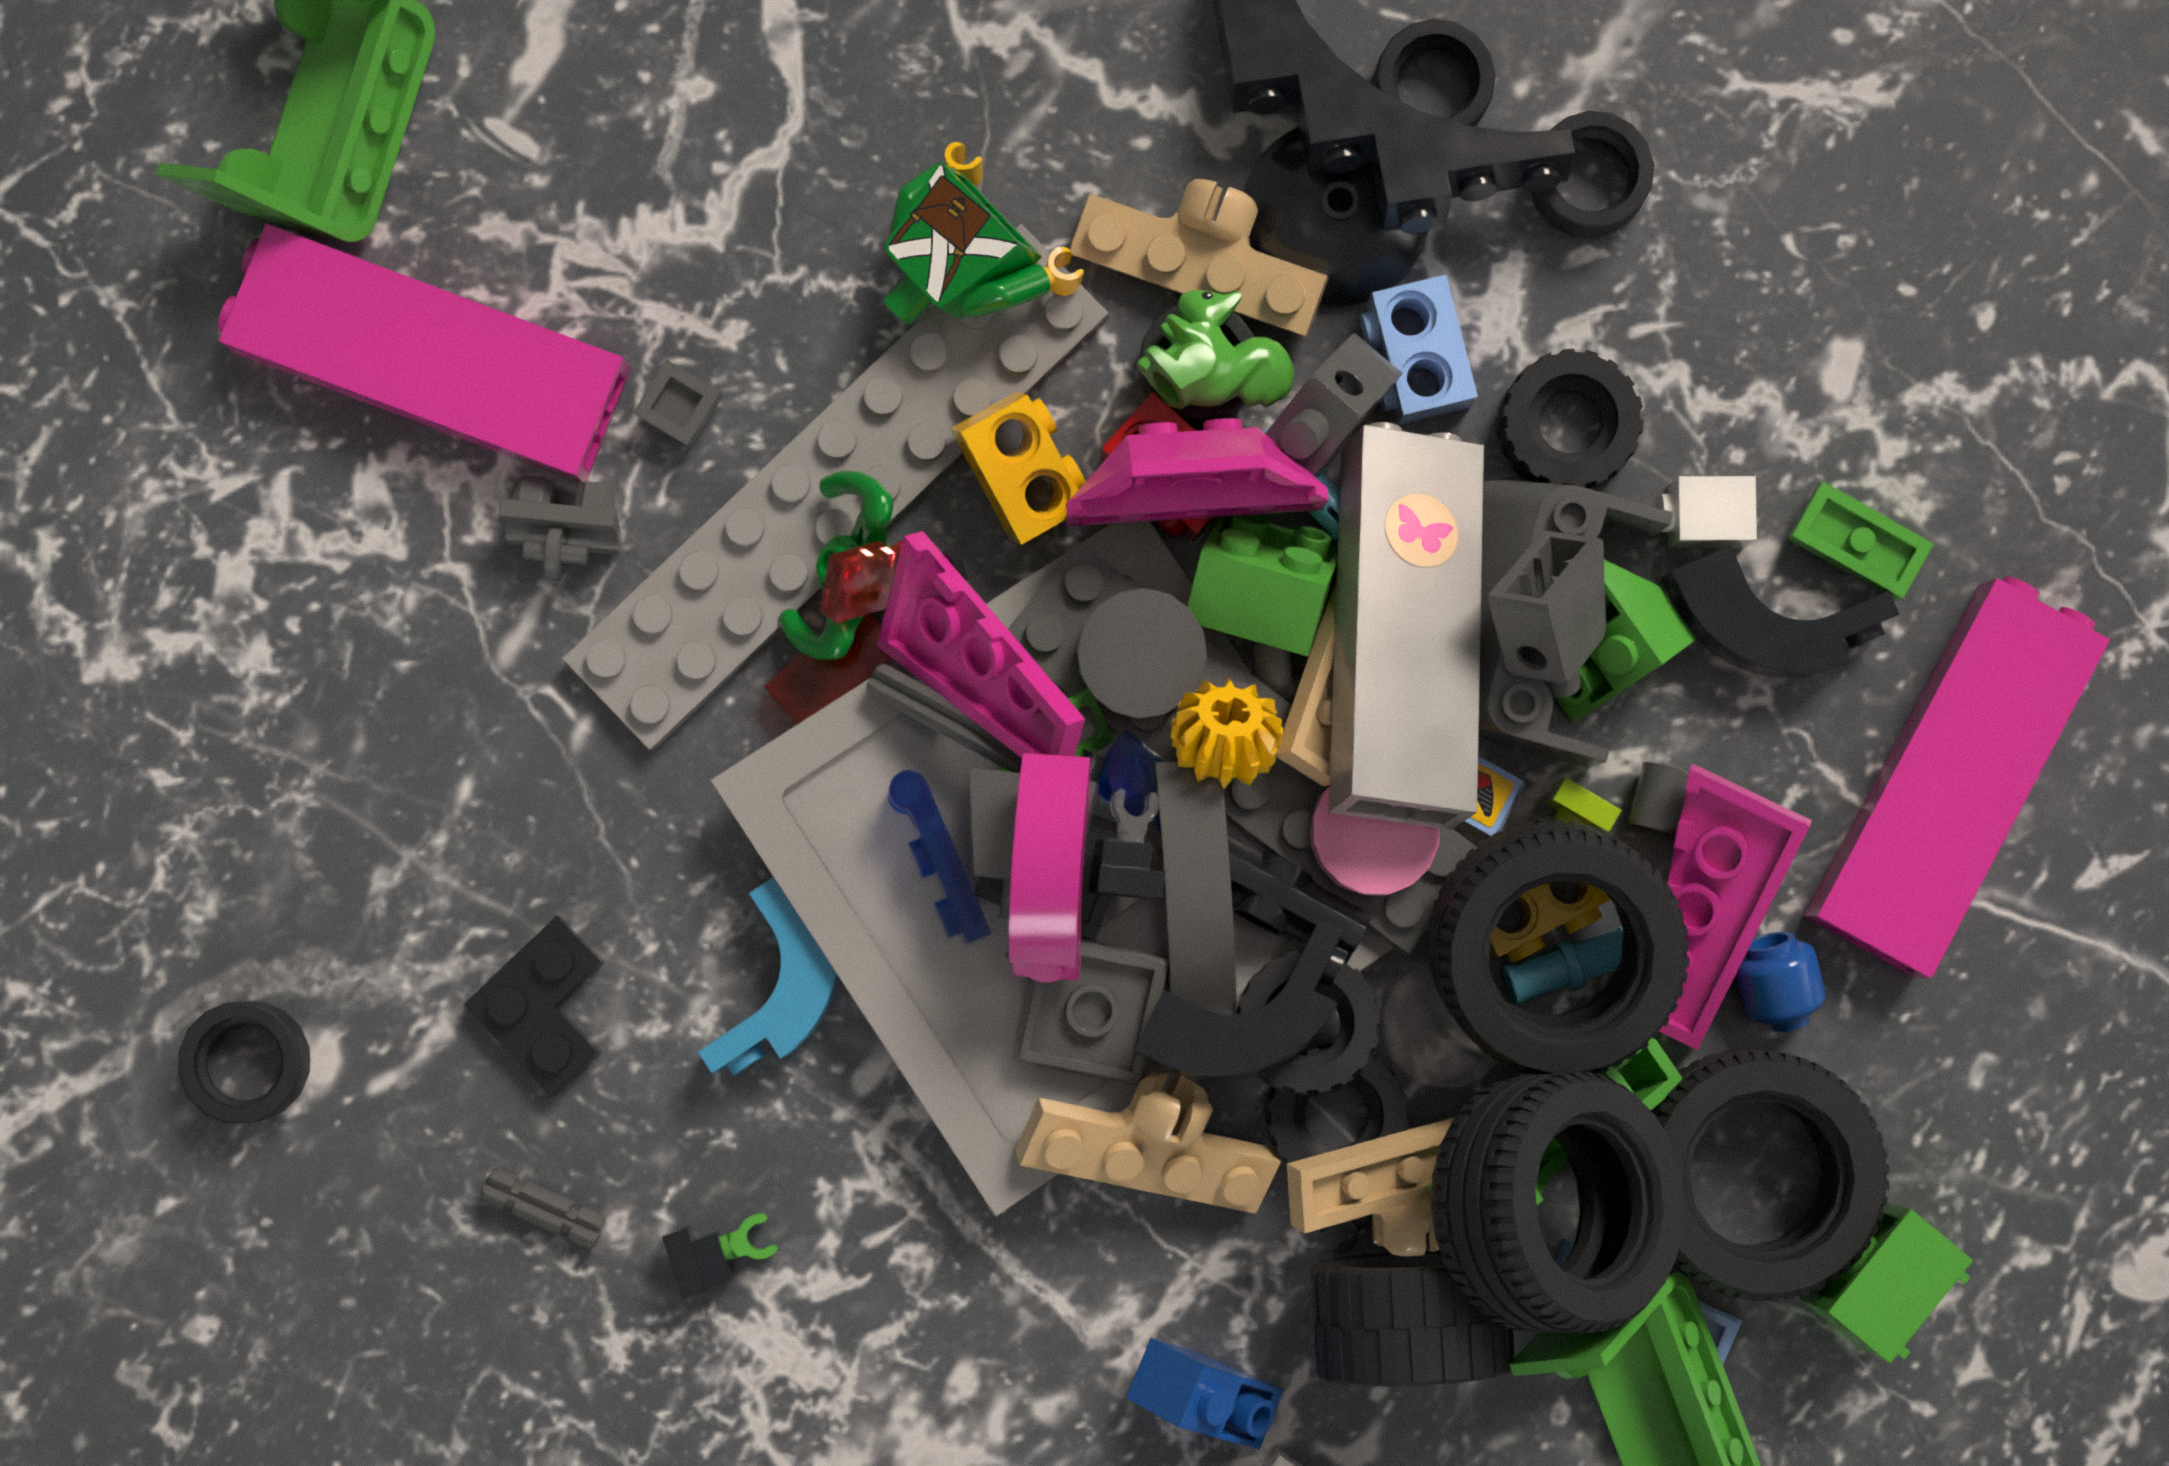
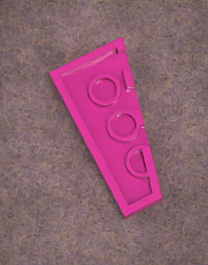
[877,531,1085,758]

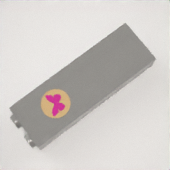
[1329,422,1484,830]

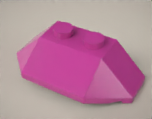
[1066,418,1328,526]

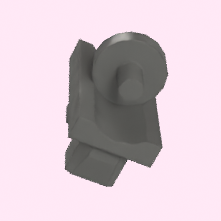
[498,475,622,581]

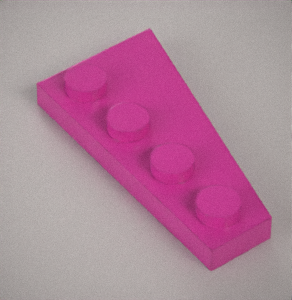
[1659,763,1812,1051]

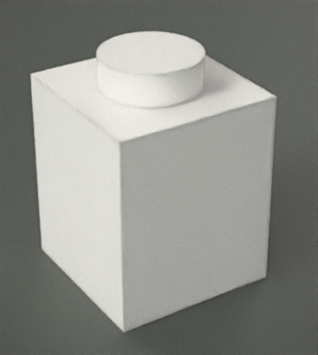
[1657,476,1757,548]

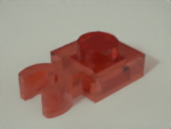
[820,540,903,624]

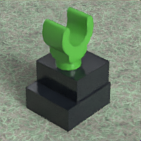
[662,1213,778,1299]

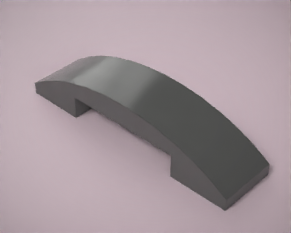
[1155,760,1237,1015]

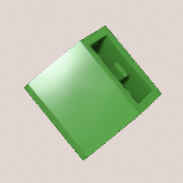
[1187,514,1338,657]

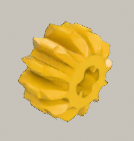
[1170,677,1283,789]

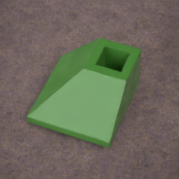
[1556,559,1697,723]

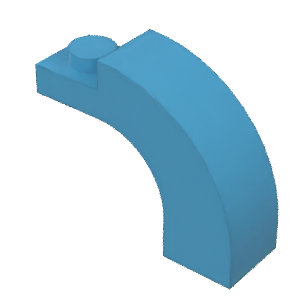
[698,877,840,1076]

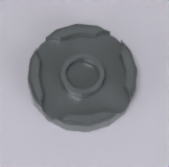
[1077,588,1207,718]

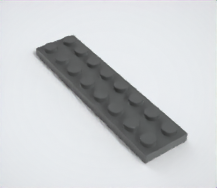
[1008,540,1477,956]

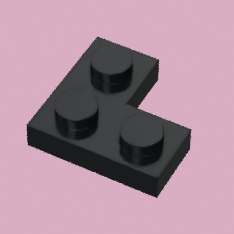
[463,915,604,1097]

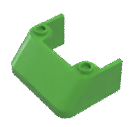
[155,0,435,242]
[1509,1272,1761,1466]

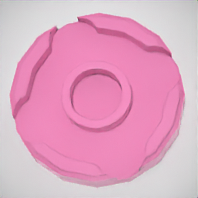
[1310,786,1440,896]

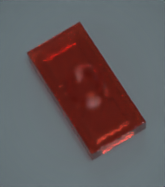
[764,610,893,724]

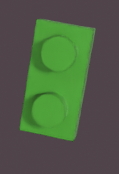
[1787,481,1934,601]

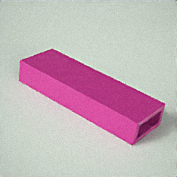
[218,223,631,484]
[1802,576,2111,978]

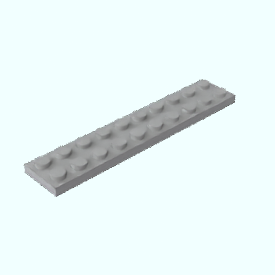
[562,224,1109,751]

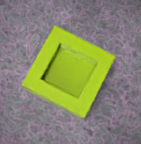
[1544,777,1622,833]

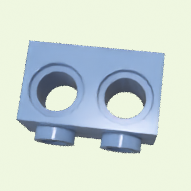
[1360,274,1478,425]

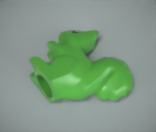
[1136,290,1295,409]

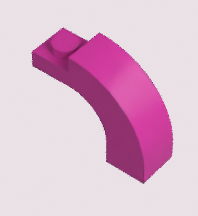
[1009,753,1090,982]

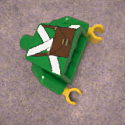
[883,142,1084,325]

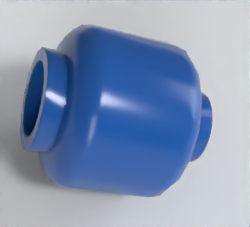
[1735,932,1826,1032]

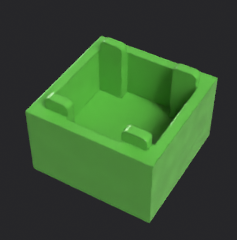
[1798,1202,1973,1364]

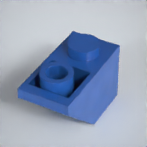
[1126,1338,1284,1450]

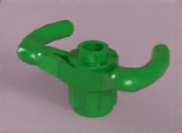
[778,470,899,660]

